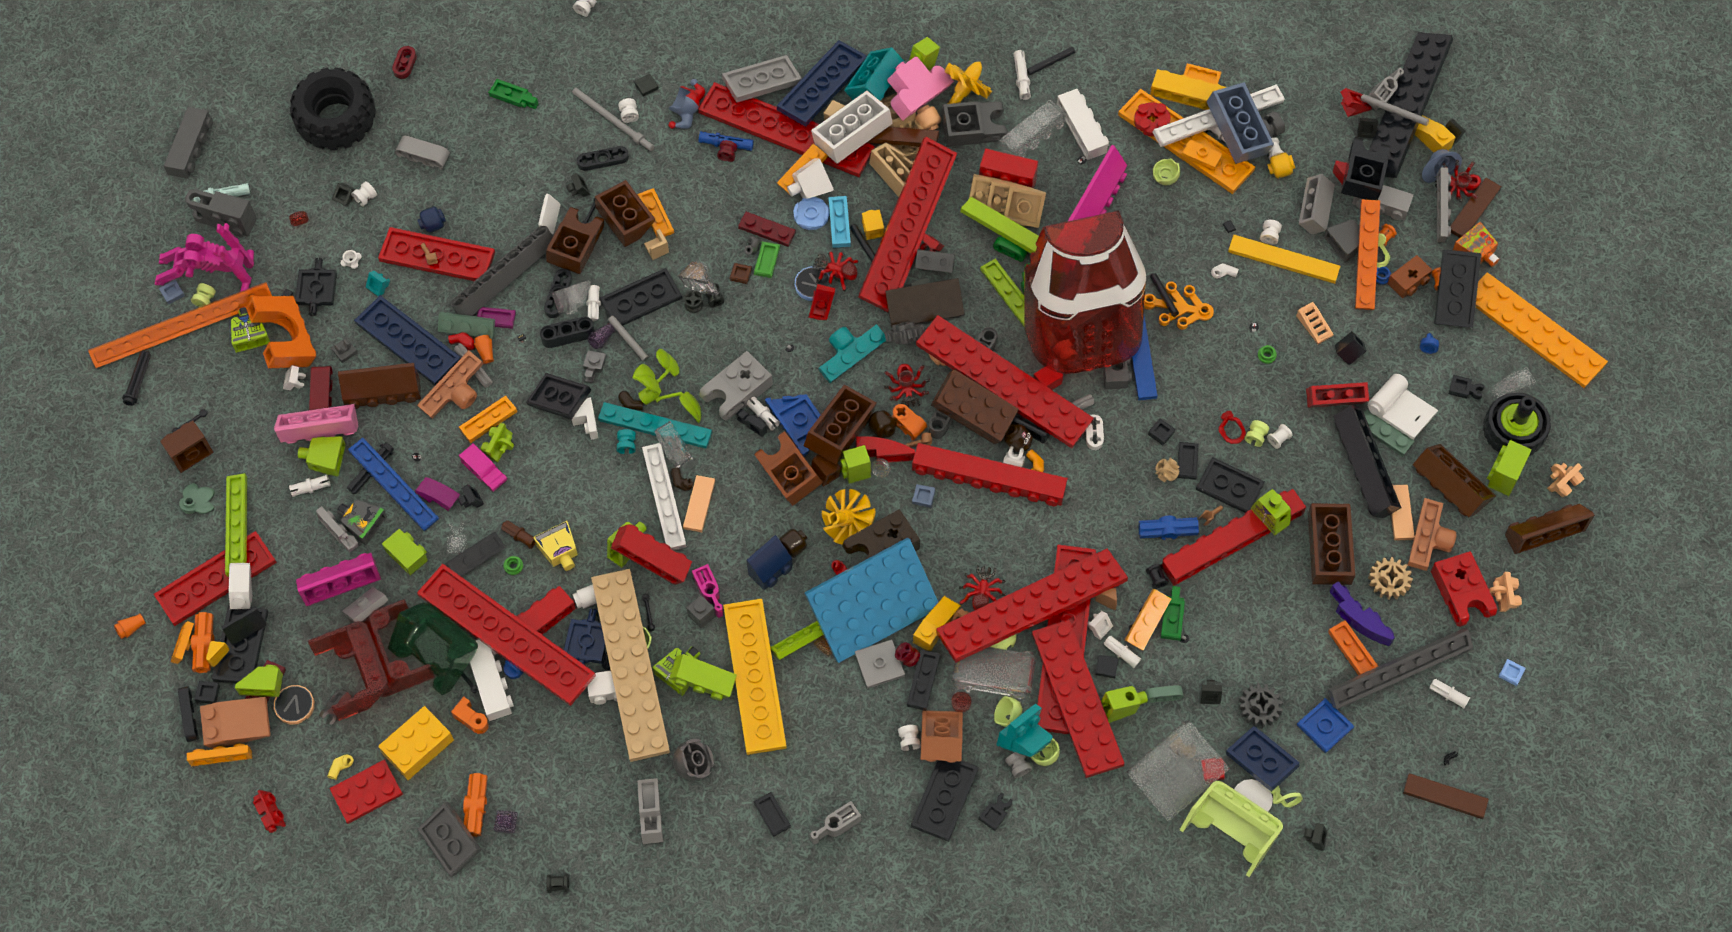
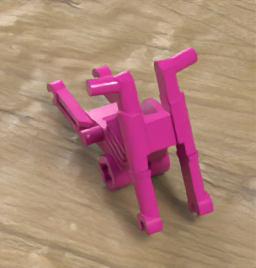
[155,223,254,292]

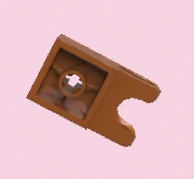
[754,431,823,506]

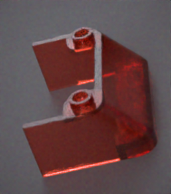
[355,599,435,697]
[308,621,389,721]

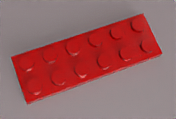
[378,227,496,281]
[154,531,277,627]

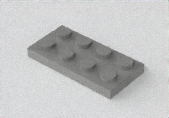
[722,55,802,102]

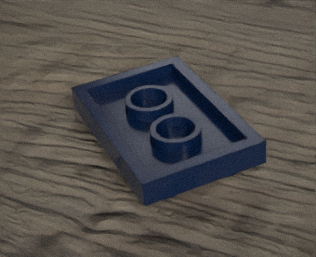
[1226,726,1300,792]

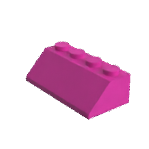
[296,553,381,606]

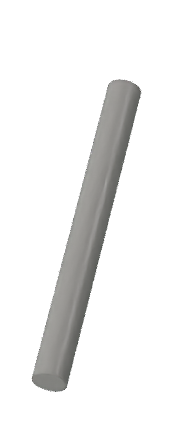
[1361,94,1429,126]

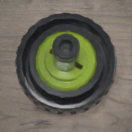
[1483,392,1551,456]

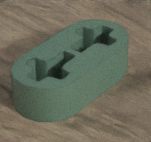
[1144,685,1184,703]

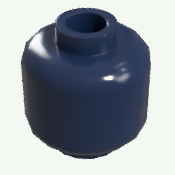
[417,206,446,233]

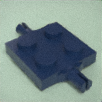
[564,608,606,665]

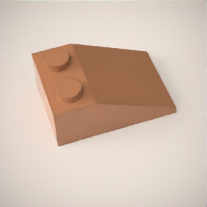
[200,697,271,749]
[921,710,963,763]

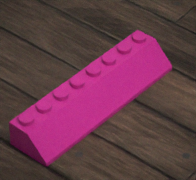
[1052,145,1127,275]

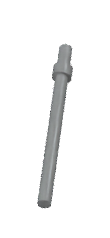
[572,88,655,151]

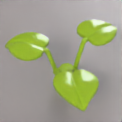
[632,349,701,423]

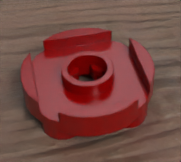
[1134,102,1171,137]

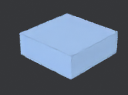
[1498,659,1526,686]

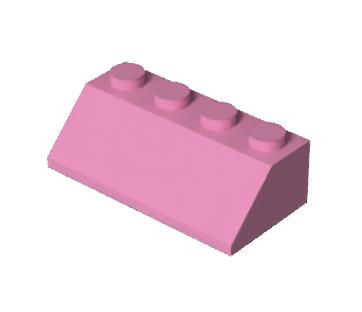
[274,404,358,444]

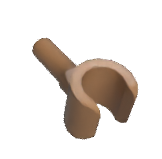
[421,243,438,265]
[906,432,932,447]
[1198,505,1223,526]

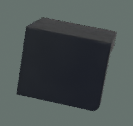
[1335,331,1367,365]

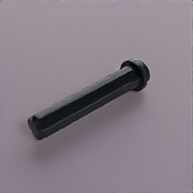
[122,350,151,406]
[347,442,394,494]

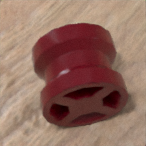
[717,140,738,162]
[895,642,920,667]

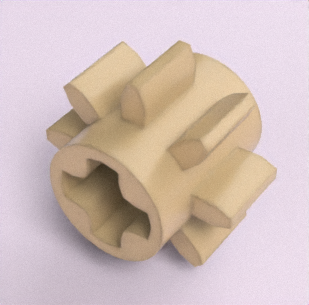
[1155,458,1179,483]

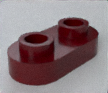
[392,46,417,79]

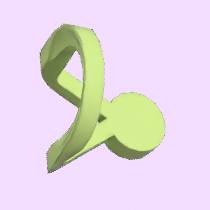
[1377,233,1390,267]
[1270,786,1303,808]

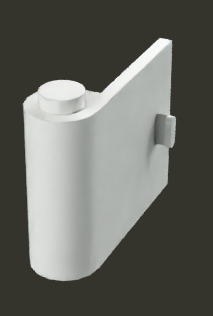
[1367,374,1438,440]

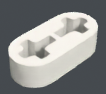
[1085,415,1104,450]

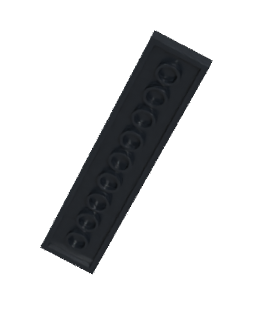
[1369,32,1453,178]

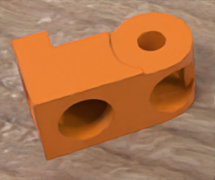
[451,697,489,734]

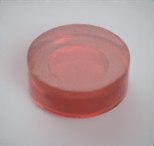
[289,211,309,226]
[951,692,971,712]

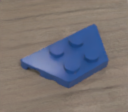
[765,394,820,457]

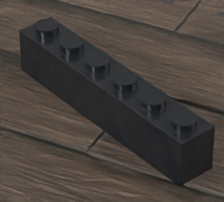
[1333,405,1401,518]

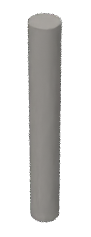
[608,316,649,361]

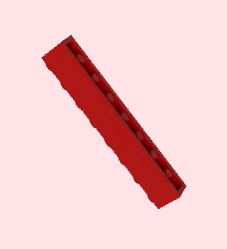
[912,443,1068,506]
[1162,489,1306,586]

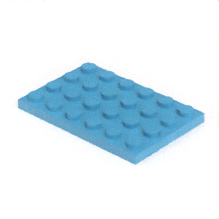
[804,538,939,663]

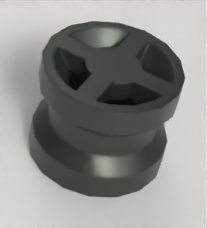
[684,290,703,313]

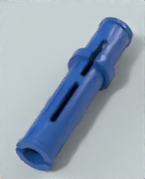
[699,131,754,151]

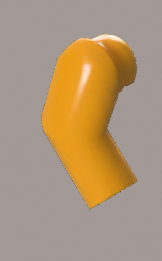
[1026,449,1044,472]

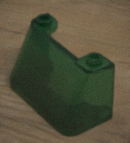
[388,602,478,695]

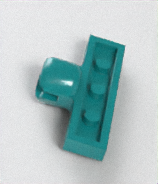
[818,324,886,383]

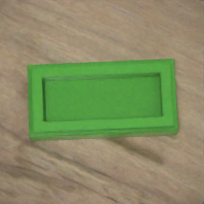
[754,241,780,278]

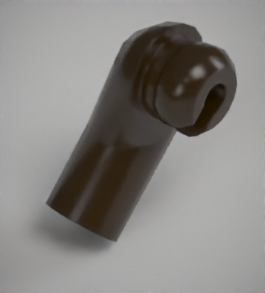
[618,391,643,410]
[671,467,693,491]

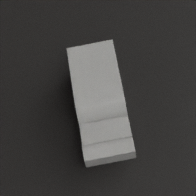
[1368,68,1404,111]
[810,801,861,844]

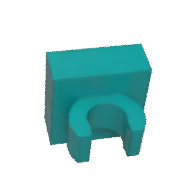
[366,271,390,297]

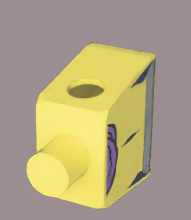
[534,521,578,571]

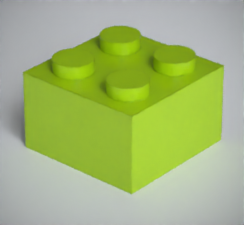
[1487,440,1532,496]

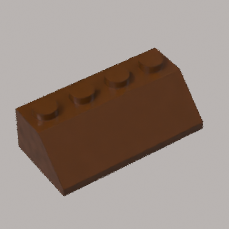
[338,363,421,409]
[1412,444,1496,517]
[1505,504,1595,554]

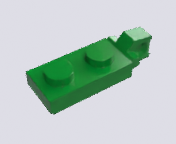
[488,79,539,110]
[1160,586,1185,641]

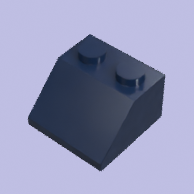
[746,535,793,590]

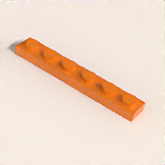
[1355,199,1380,310]

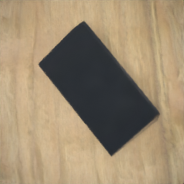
[1011,416,1050,444]
[221,607,267,645]

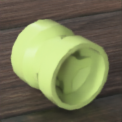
[191,283,216,307]
[1245,420,1269,447]

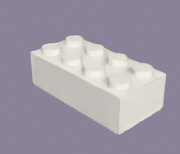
[811,91,893,163]

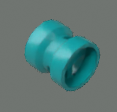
[616,429,636,454]

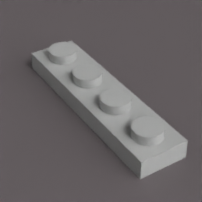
[1437,167,1451,242]

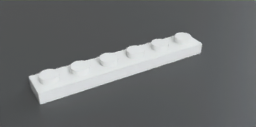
[642,443,687,550]

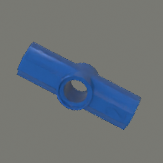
[1138,516,1199,540]

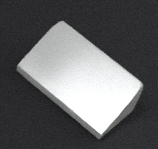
[538,194,561,235]

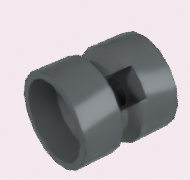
[1262,112,1285,138]

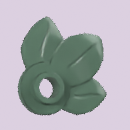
[179,483,215,514]

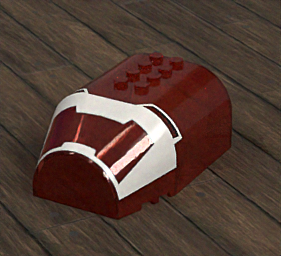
[1024,210,1146,374]

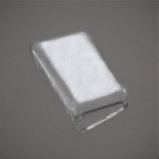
[950,647,1037,706]

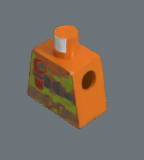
[1453,222,1500,267]

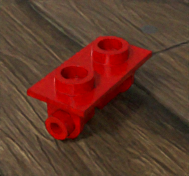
[253,790,286,833]

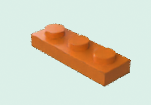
[1328,620,1378,675]

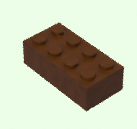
[931,369,1019,444]
[804,385,877,465]
[1308,503,1355,585]

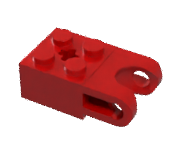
[1431,551,1497,627]

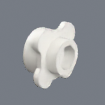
[341,250,362,269]

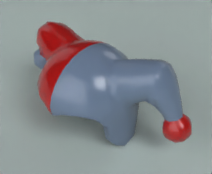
[668,79,705,129]

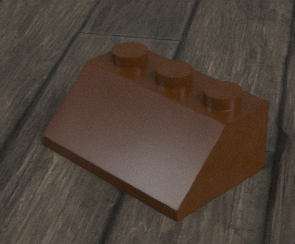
[595,180,655,247]

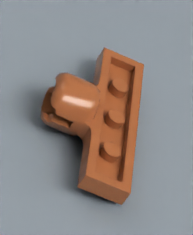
[417,350,483,419]
[1408,498,1456,571]

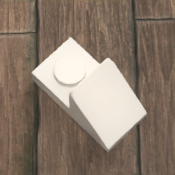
[572,397,598,440]

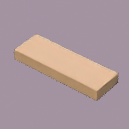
[683,475,715,533]
[1391,485,1414,540]

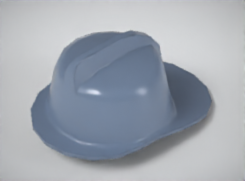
[1422,149,1462,183]

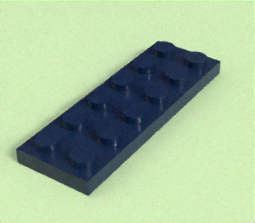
[777,40,867,127]
[354,295,461,385]

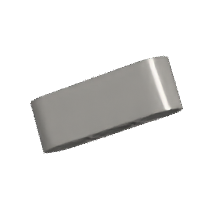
[395,136,450,170]

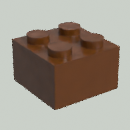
[160,420,214,473]

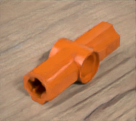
[191,612,215,673]
[463,773,488,837]

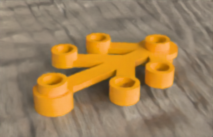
[1142,281,1214,330]

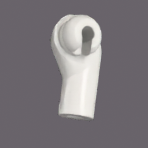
[1211,263,1239,278]

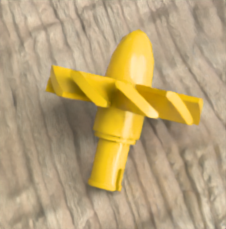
[944,62,992,104]
[821,489,876,545]

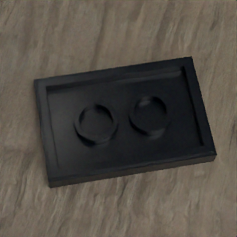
[526,373,591,420]
[1196,457,1265,513]

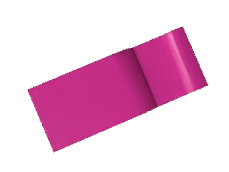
[459,443,508,492]
[692,564,723,618]

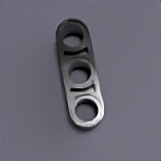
[540,317,595,348]

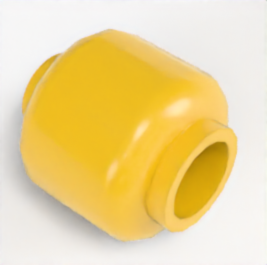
[1267,152,1296,179]

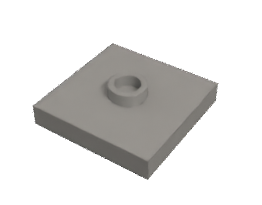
[342,587,388,624]
[855,640,905,689]

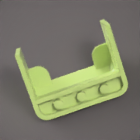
[1180,781,1283,877]

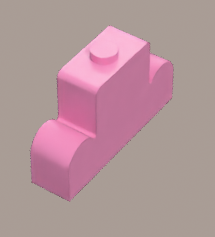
[887,57,954,121]

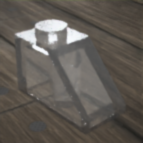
[552,280,591,315]
[1489,367,1536,401]
[654,421,693,467]

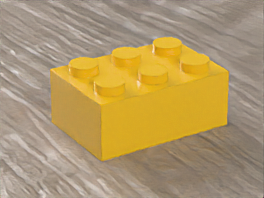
[378,706,454,780]

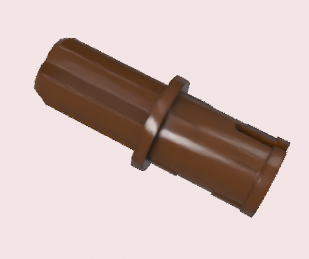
[501,520,536,549]

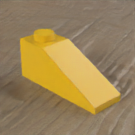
[1414,115,1456,153]
[913,596,961,651]

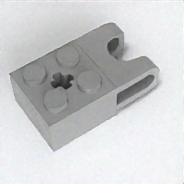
[699,351,773,421]

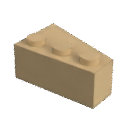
[869,143,914,197]

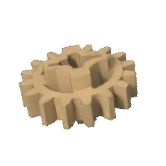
[1368,557,1413,600]

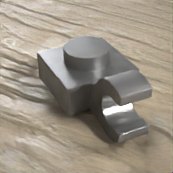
[583,350,606,383]
[319,689,352,725]

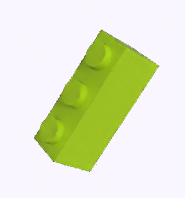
[669,654,737,701]

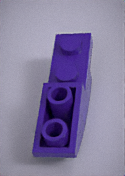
[1330,581,1395,646]

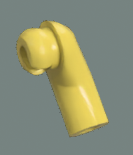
[327,754,354,780]

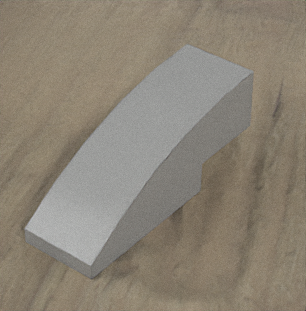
[637,778,663,844]

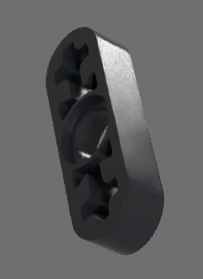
[577,146,629,171]
[544,269,572,318]
[178,686,199,742]

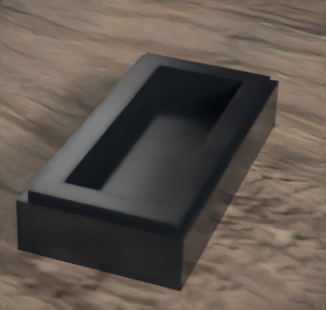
[1177,442,1199,480]
[753,792,791,837]

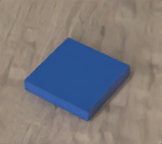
[1297,698,1354,754]

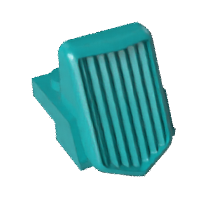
[996,703,1053,757]

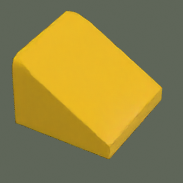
[206,641,229,667]

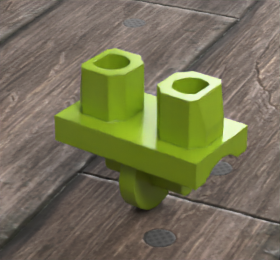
[480,423,514,462]

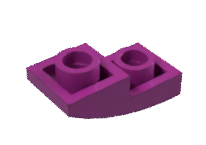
[415,477,460,511]

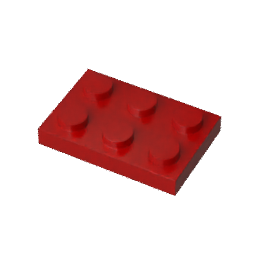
[329,759,403,824]

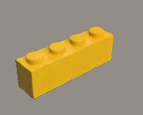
[1150,69,1226,110]

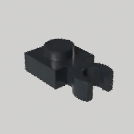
[1448,374,1484,400]
[736,409,767,437]
[978,793,1013,831]

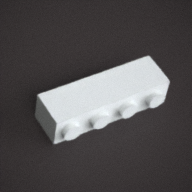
[1057,89,1109,160]
[464,640,514,721]

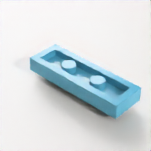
[829,196,851,248]

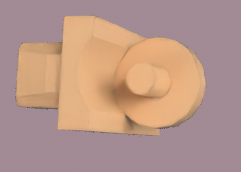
[1547,463,1584,497]
[1489,572,1522,612]

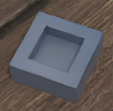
[159,280,185,305]
[912,484,936,508]

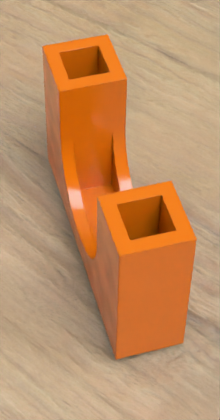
[246,296,316,368]

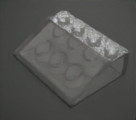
[1125,720,1230,822]

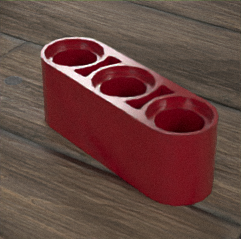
[309,366,333,410]

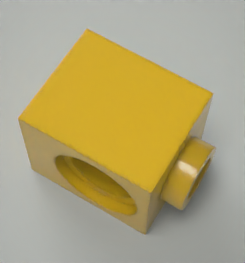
[862,210,884,240]

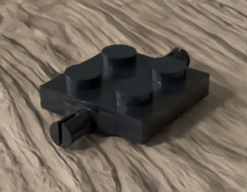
[295,258,337,316]

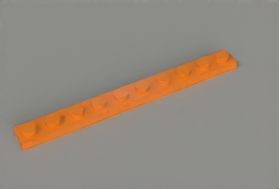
[88,282,272,368]

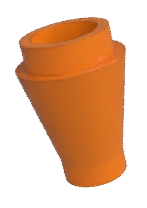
[474,335,494,364]
[114,614,146,639]

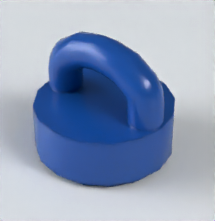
[1420,333,1439,354]
[503,660,523,679]

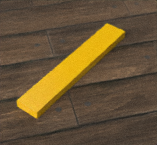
[1228,235,1340,284]

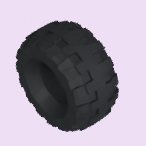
[290,67,376,151]

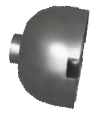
[673,739,714,780]

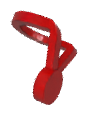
[1218,411,1246,444]

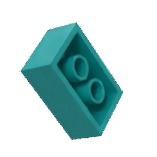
[844,47,905,101]

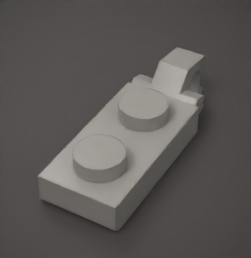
[316,506,359,553]

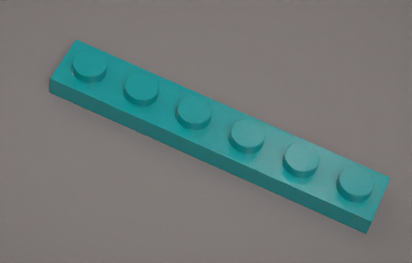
[598,402,712,449]

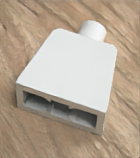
[787,158,834,199]

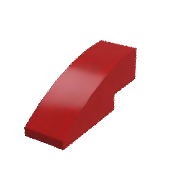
[856,436,915,463]

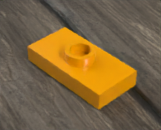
[1183,63,1221,84]
[1182,140,1223,170]
[171,621,194,664]

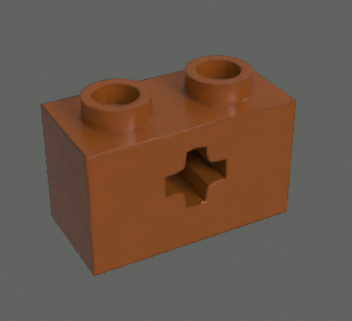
[1387,255,1432,298]

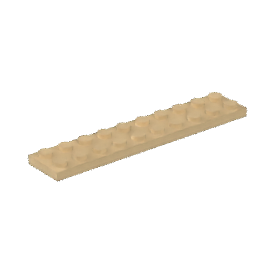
[591,569,670,762]

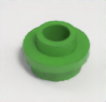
[1258,345,1277,364]
[504,556,523,575]

